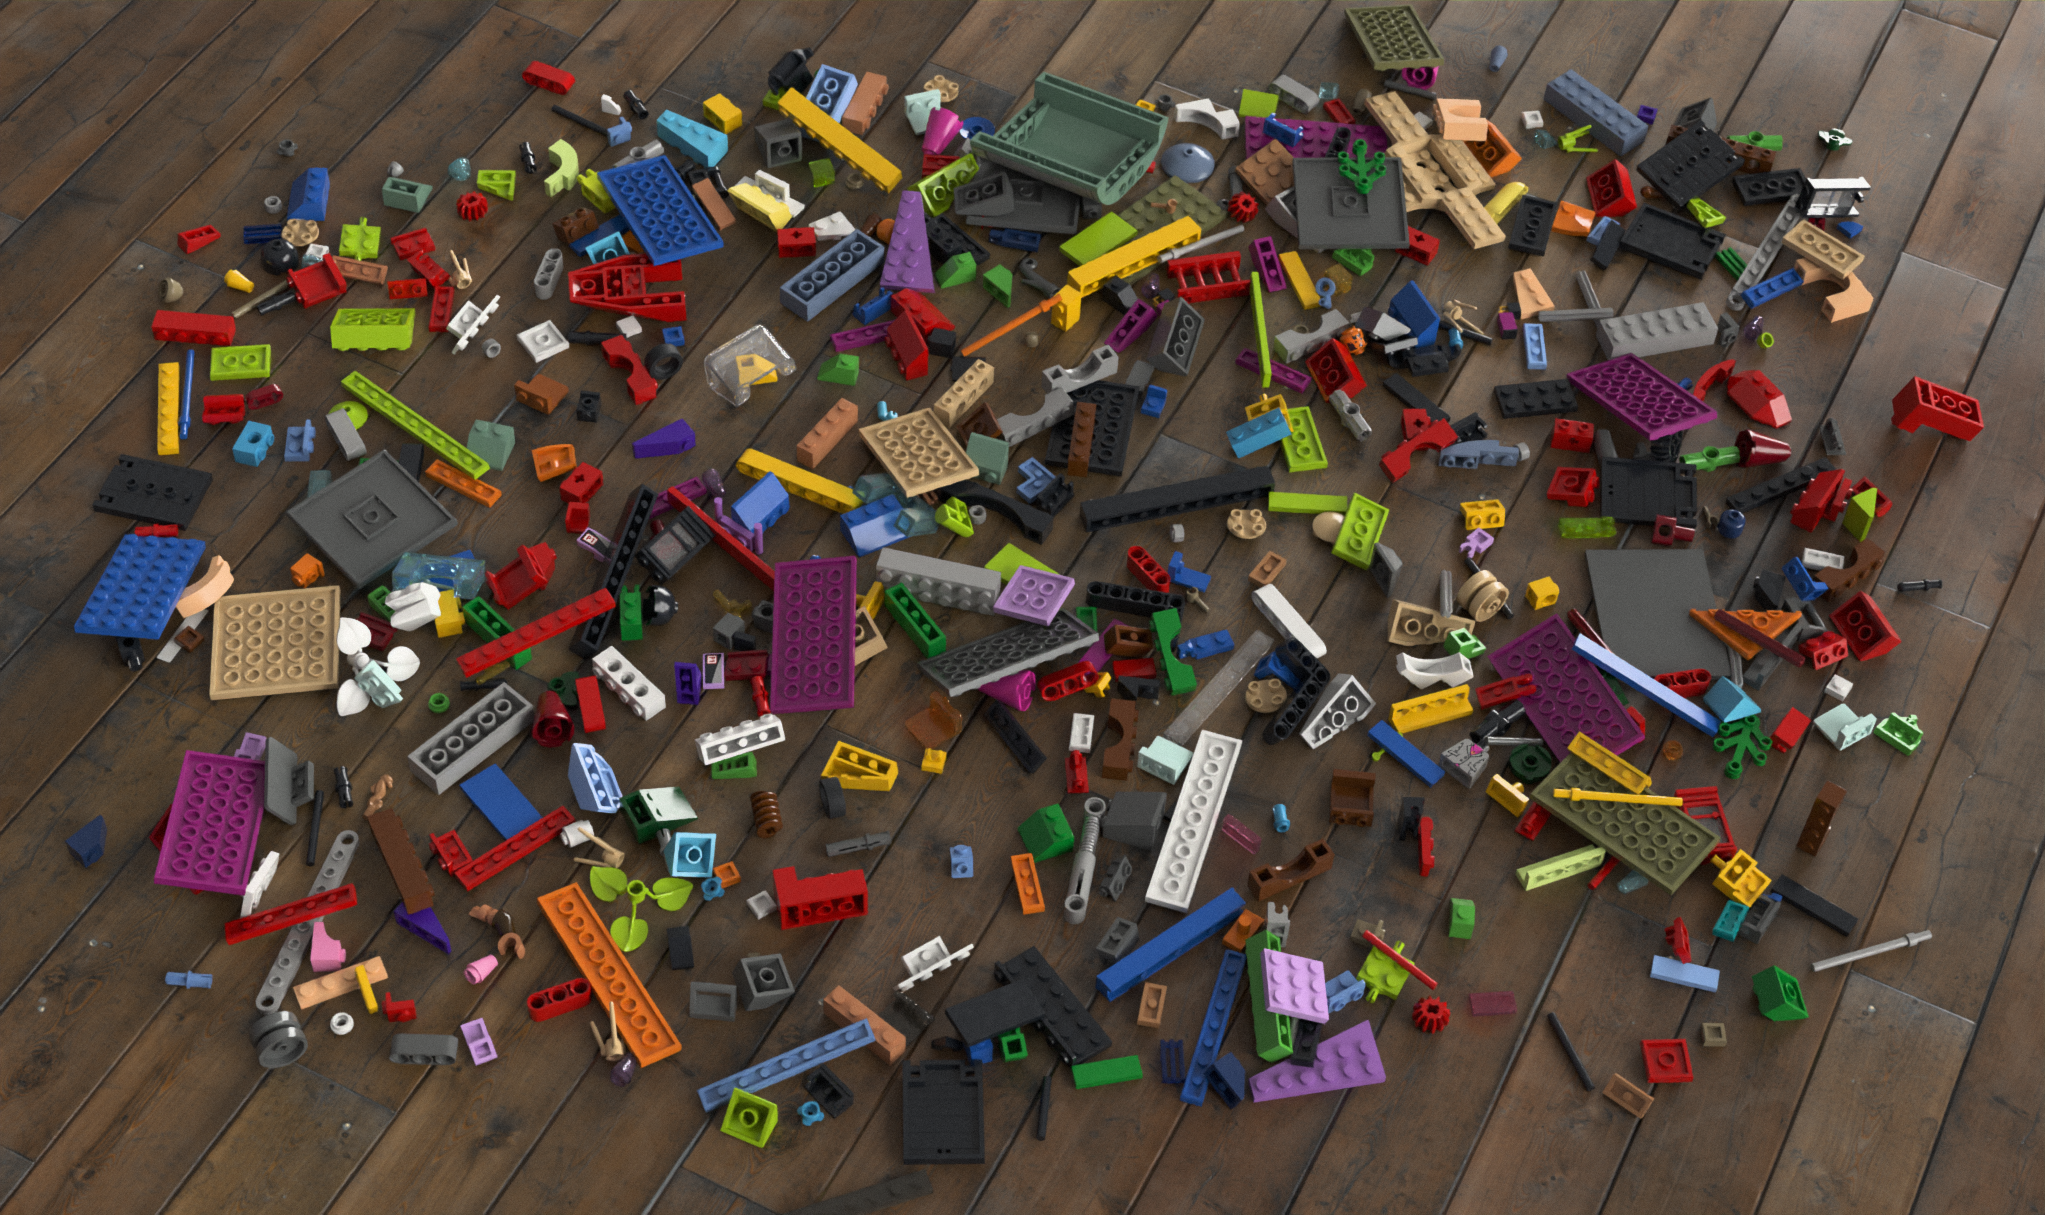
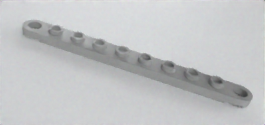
[1726,194,1800,311]
[256,830,359,1015]

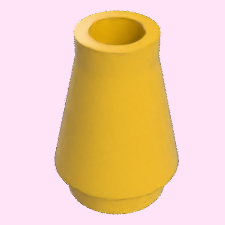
[224,270,254,293]

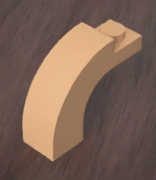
[176,555,234,618]

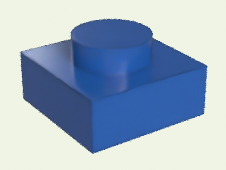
[662,326,685,346]

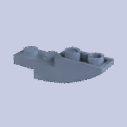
[1438,440,1519,469]

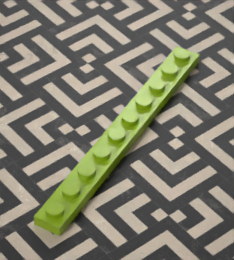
[341,371,490,480]

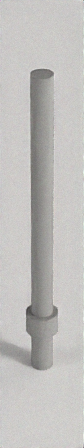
[1157,225,1244,263]
[1810,930,1932,972]

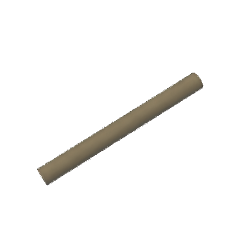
[231,280,289,319]

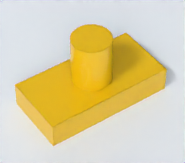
[856,581,885,620]
[1486,774,1529,817]

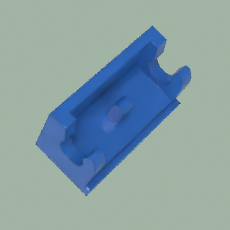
[1262,113,1304,147]
[853,287,893,325]

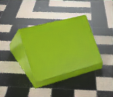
[1239,89,1279,118]
[1842,488,1877,542]
[720,1088,778,1148]

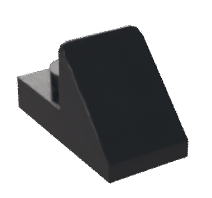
[1117,675,1160,709]
[667,926,694,971]

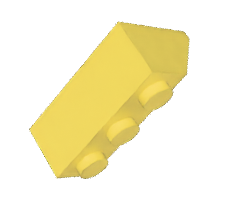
[727,183,792,232]

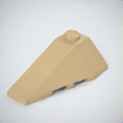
[1388,599,1475,646]

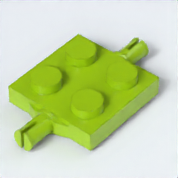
[339,217,381,261]
[1356,941,1415,1003]

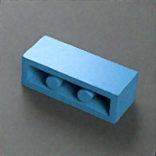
[1226,408,1291,459]

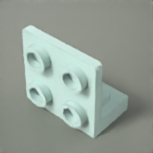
[905,89,941,135]
[354,660,403,708]
[1813,703,1877,751]
[1137,736,1194,785]

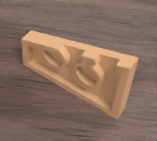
[1513,269,1555,320]

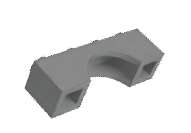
[1273,309,1349,363]
[1041,345,1118,394]
[997,387,1075,447]

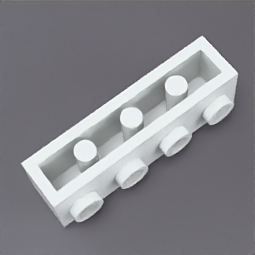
[695,714,786,765]

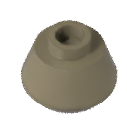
[158,277,183,303]

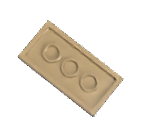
[1781,219,1865,280]

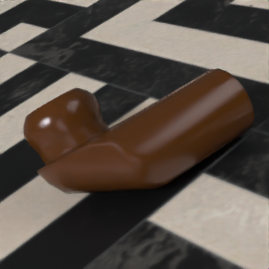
[1640,185,1664,198]

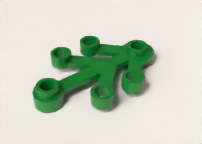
[1337,139,1386,194]
[1712,715,1772,779]

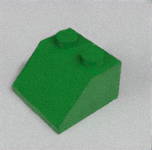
[1017,804,1074,863]
[1752,965,1809,1021]

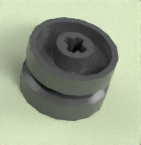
[249,1011,308,1068]

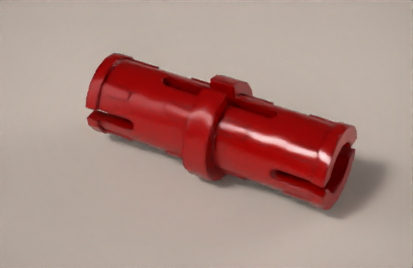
[135,524,178,538]
[750,676,771,717]

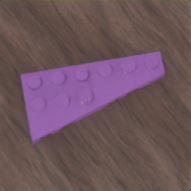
[880,190,935,293]
[1248,1020,1386,1103]

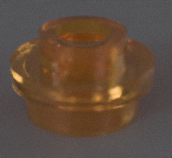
[1662,740,1683,760]

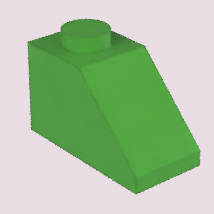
[935,252,976,289]
[983,264,1012,308]
[817,354,859,386]
[1449,898,1475,939]

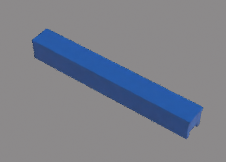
[1095,887,1246,1002]

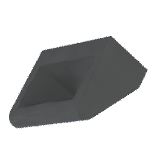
[1781,597,1828,642]
[689,981,738,1022]

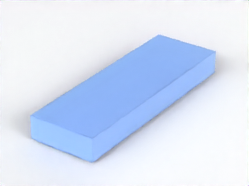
[1523,323,1547,370]
[1650,955,1720,993]

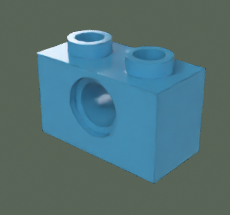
[232,421,274,467]

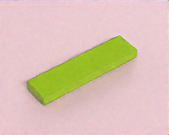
[1268,492,1348,516]

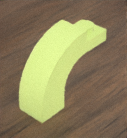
[544,139,579,197]

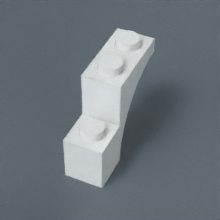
[1174,98,1240,140]
[1396,652,1474,690]

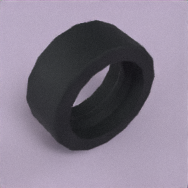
[644,343,683,380]
[819,777,846,819]

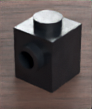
[927,328,956,358]

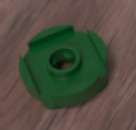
[1508,744,1552,785]

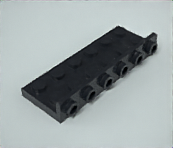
[993,946,1112,1069]

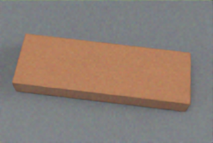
[692,178,736,230]
[332,255,388,285]

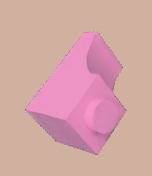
[310,922,346,972]

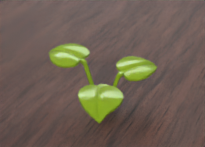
[590,866,693,952]

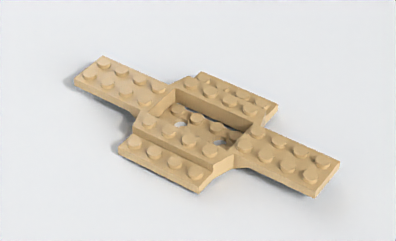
[1364,91,1506,249]

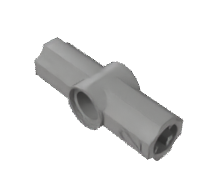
[612,139,664,168]
[1329,389,1372,441]

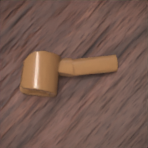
[1151,199,1177,214]

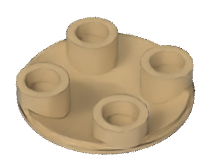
[923,75,959,102]
[281,219,319,246]
[1227,509,1266,539]
[1312,512,1344,545]
[1245,678,1287,713]

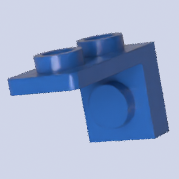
[1168,551,1211,592]
[1782,557,1829,601]
[1254,651,1300,689]

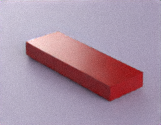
[429,286,455,332]

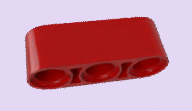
[522,61,575,95]
[1127,546,1170,593]
[1037,661,1099,701]
[1654,669,1711,698]
[575,675,606,733]
[527,978,592,1022]

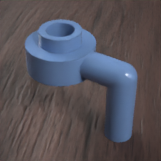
[1316,278,1336,309]

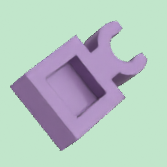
[1459,528,1494,558]

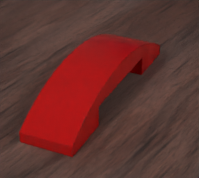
[1693,359,1736,401]

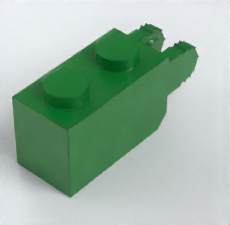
[620,585,643,641]

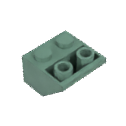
[382,177,433,213]

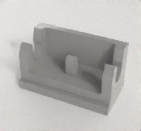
[1264,902,1290,947]

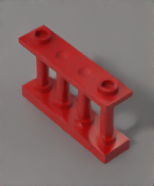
[1166,251,1251,304]

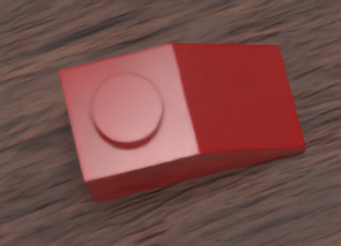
[528,542,557,591]

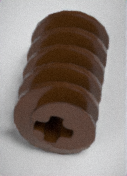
[750,791,783,839]

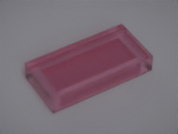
[1222,814,1262,855]
[1468,991,1517,1017]

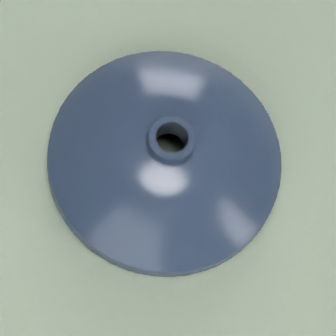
[1161,143,1215,183]

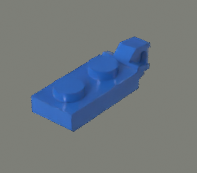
[1177,629,1235,660]

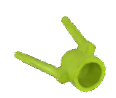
[1558,125,1598,153]

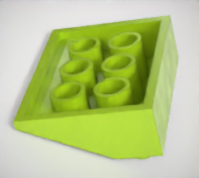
[330,308,415,351]

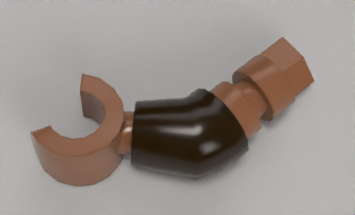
[468,905,525,959]

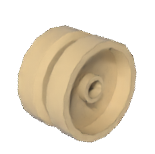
[1456,570,1509,622]

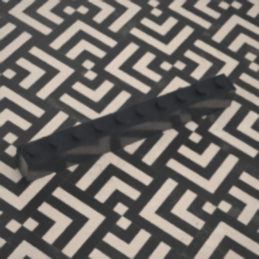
[1079,466,1275,533]
[568,484,658,659]

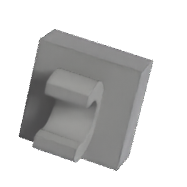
[953,137,975,158]

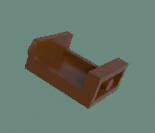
[1329,769,1376,827]

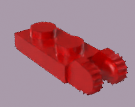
[1475,674,1536,710]
[1418,816,1434,877]

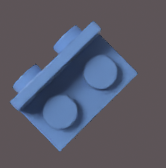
[284,420,316,462]
[1325,970,1366,1014]

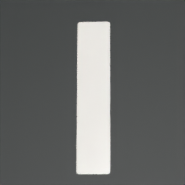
[157,609,208,663]

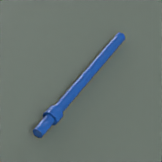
[178,349,195,439]

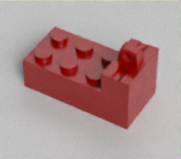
[1891,376,1984,442]
[772,866,868,930]

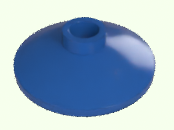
[959,117,995,139]

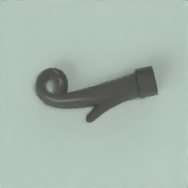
[1217,166,1243,213]
[1019,258,1061,299]

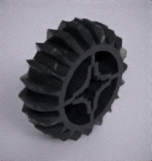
[1650,430,1684,463]

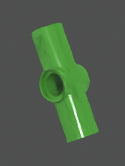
[1727,131,1783,151]
[1679,446,1740,472]

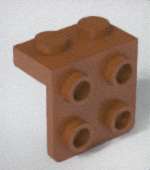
[514,374,569,415]

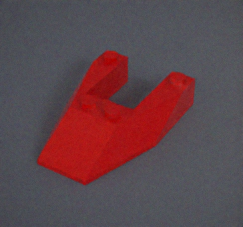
[568,253,687,322]

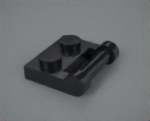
[688,166,729,201]

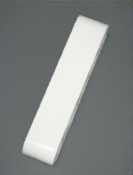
[1252,584,1326,658]

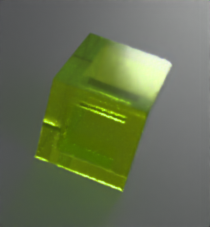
[809,158,835,188]

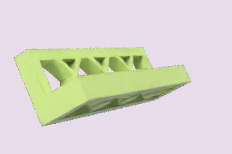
[1516,844,1606,891]

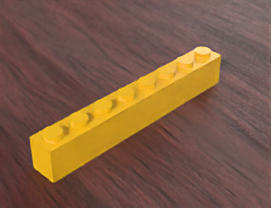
[777,87,903,194]
[1067,216,1201,298]

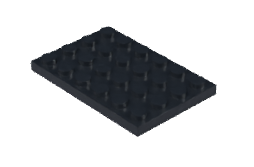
[1045,380,1140,477]

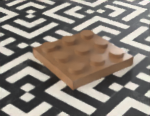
[1235,139,1294,205]

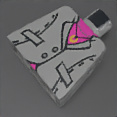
[1439,739,1490,789]

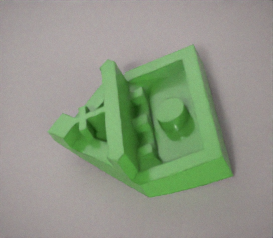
[1332,249,1374,276]
[1873,713,1923,756]

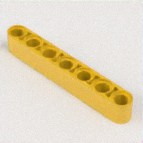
[736,448,865,514]

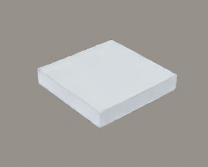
[517,320,569,363]

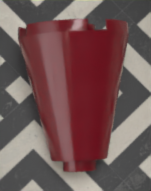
[1734,429,1791,468]
[532,691,574,748]

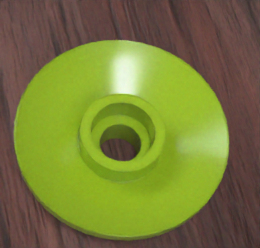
[329,401,368,429]

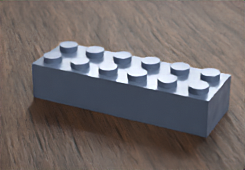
[1544,69,1648,157]
[780,229,884,322]

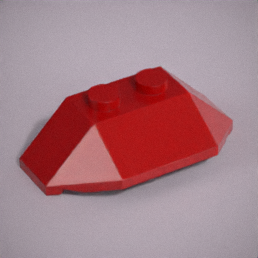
[1727,370,1792,429]

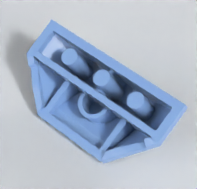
[568,743,623,813]

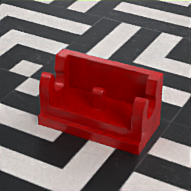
[407,250,451,290]
[1766,707,1811,753]

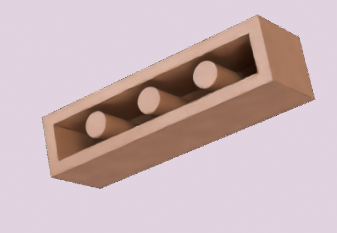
[842,72,889,135]
[797,398,858,469]
[823,985,906,1066]

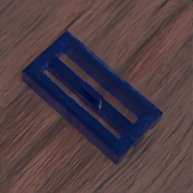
[243,224,282,244]
[1160,1039,1185,1083]

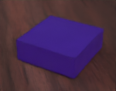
[1637,105,1658,125]

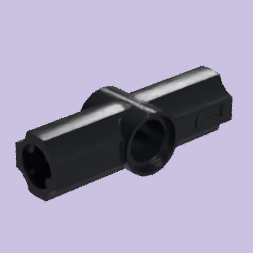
[1469,700,1526,744]

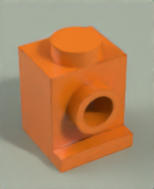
[290,553,325,588]

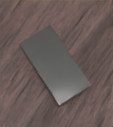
[1125,360,1155,395]

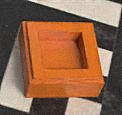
[712,861,741,889]

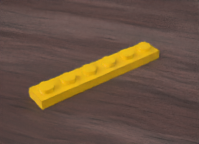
[157,362,180,455]

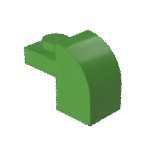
[1444,628,1486,659]

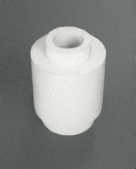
[560,820,594,848]

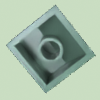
[467,419,515,471]
[966,432,1009,485]

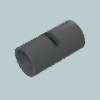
[1592,429,1618,465]

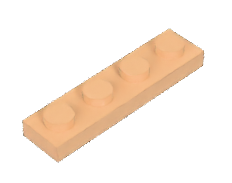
[293,956,388,1009]

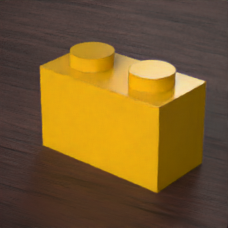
[703,93,743,134]
[1051,284,1081,332]
[434,589,465,638]

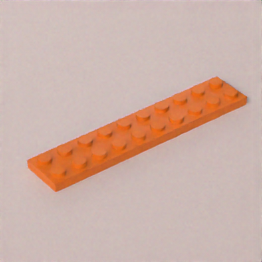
[537,882,682,1068]

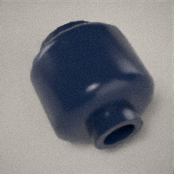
[1717,509,1746,539]

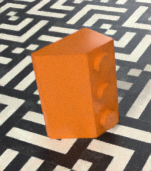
[1462,120,1522,177]

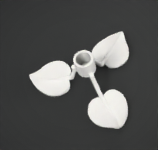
[336,617,420,716]

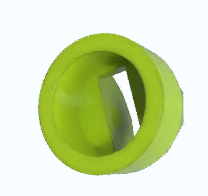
[1757,332,1774,348]

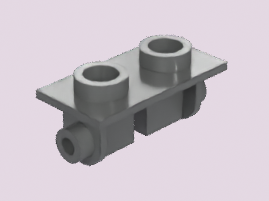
[1819,417,1846,455]
[1099,855,1132,902]

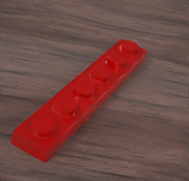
[454,806,576,892]
[224,883,357,945]

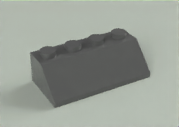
[1147,297,1205,376]

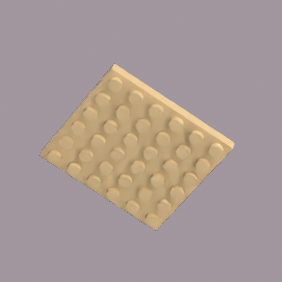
[210,585,341,700]

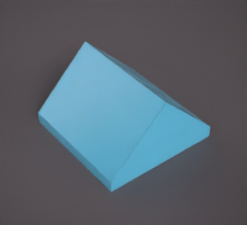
[585,231,630,265]
[1703,676,1761,723]
[664,832,716,877]

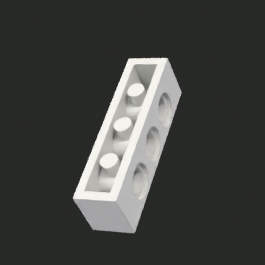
[592,646,666,721]

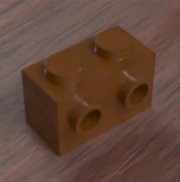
[552,207,599,244]
[1104,625,1153,658]

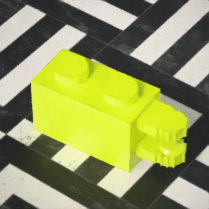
[577,169,616,214]

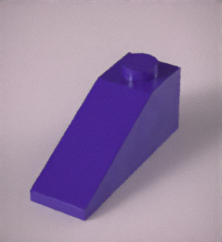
[632,419,696,459]
[674,662,702,705]
[394,903,451,954]

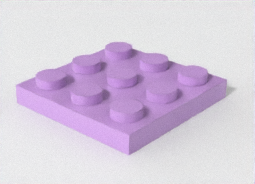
[993,565,1075,626]
[1260,948,1329,1024]

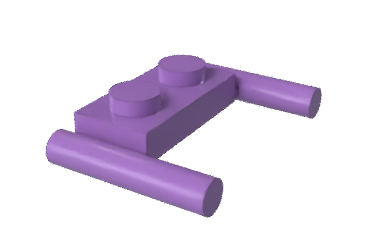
[714,497,763,555]

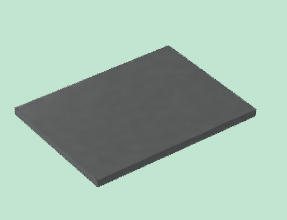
[1584,549,1732,681]

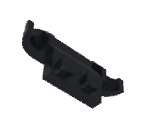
[768,47,814,95]
[1387,344,1462,377]

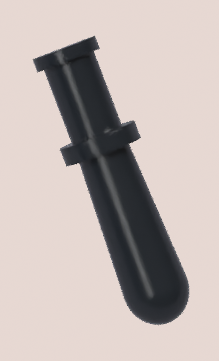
[1897,579,1942,592]
[460,678,508,691]

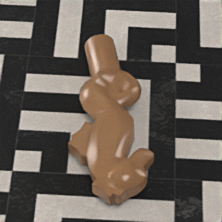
[362,774,393,821]

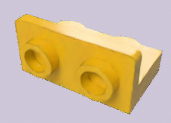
[1460,499,1505,530]

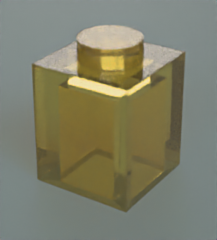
[1324,263,1353,297]

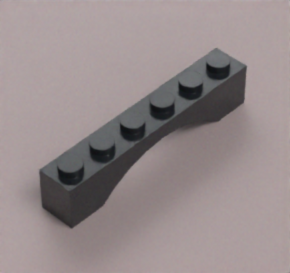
[937,479,1054,545]

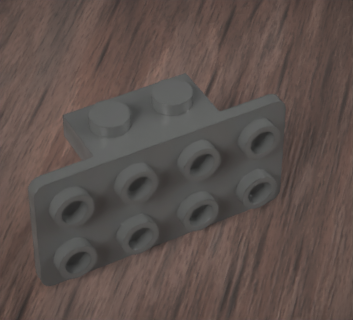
[264,737,314,825]

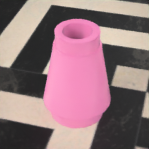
[464,954,498,984]

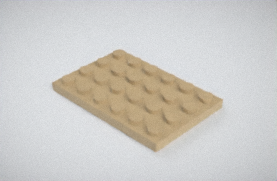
[859,407,979,498]

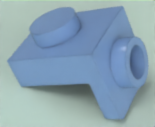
[607,116,632,147]
[950,845,973,878]

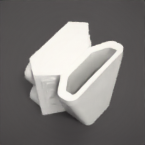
[385,582,441,632]

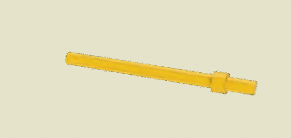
[1553,788,1683,806]

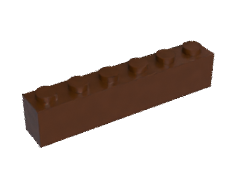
[367,808,435,915]

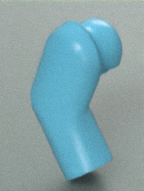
[877,401,898,421]

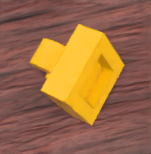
[1084,672,1111,698]
[921,748,947,774]

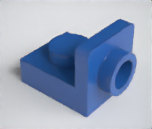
[1141,385,1167,418]

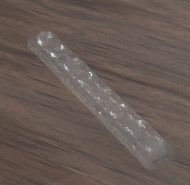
[1163,629,1274,747]

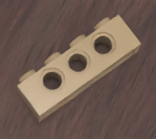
[934,359,994,429]

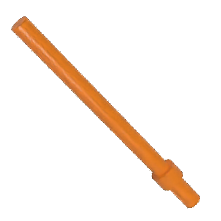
[961,294,1063,357]

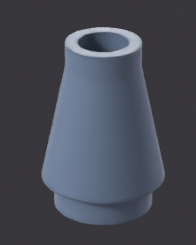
[1489,46,1508,72]

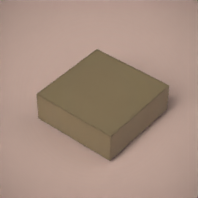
[1700,1023,1727,1046]

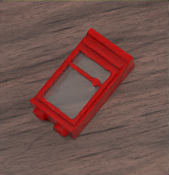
[1673,786,1737,865]

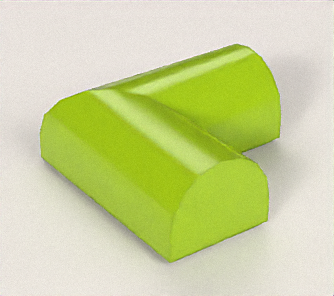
[935,496,974,537]

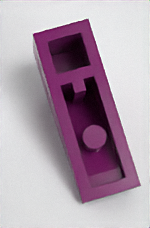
[1248,236,1287,293]
[1104,298,1158,354]

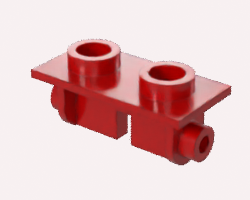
[387,278,428,299]
[1065,750,1089,794]
[1514,802,1552,841]

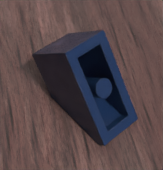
[65,815,107,868]
[1203,1052,1245,1110]

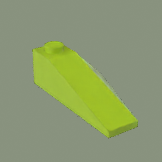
[907,153,979,218]

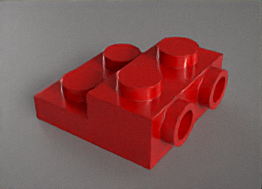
[1547,467,1600,507]

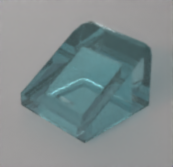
[1318,82,1340,99]
[1533,129,1558,149]

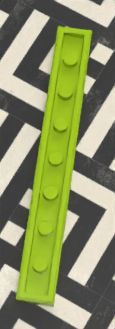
[1250,272,1271,388]

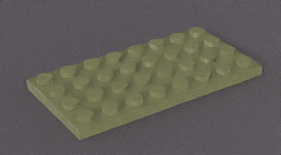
[1344,4,1444,71]
[1117,175,1228,286]
[1530,753,1721,895]

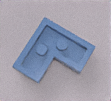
[1016,457,1056,504]

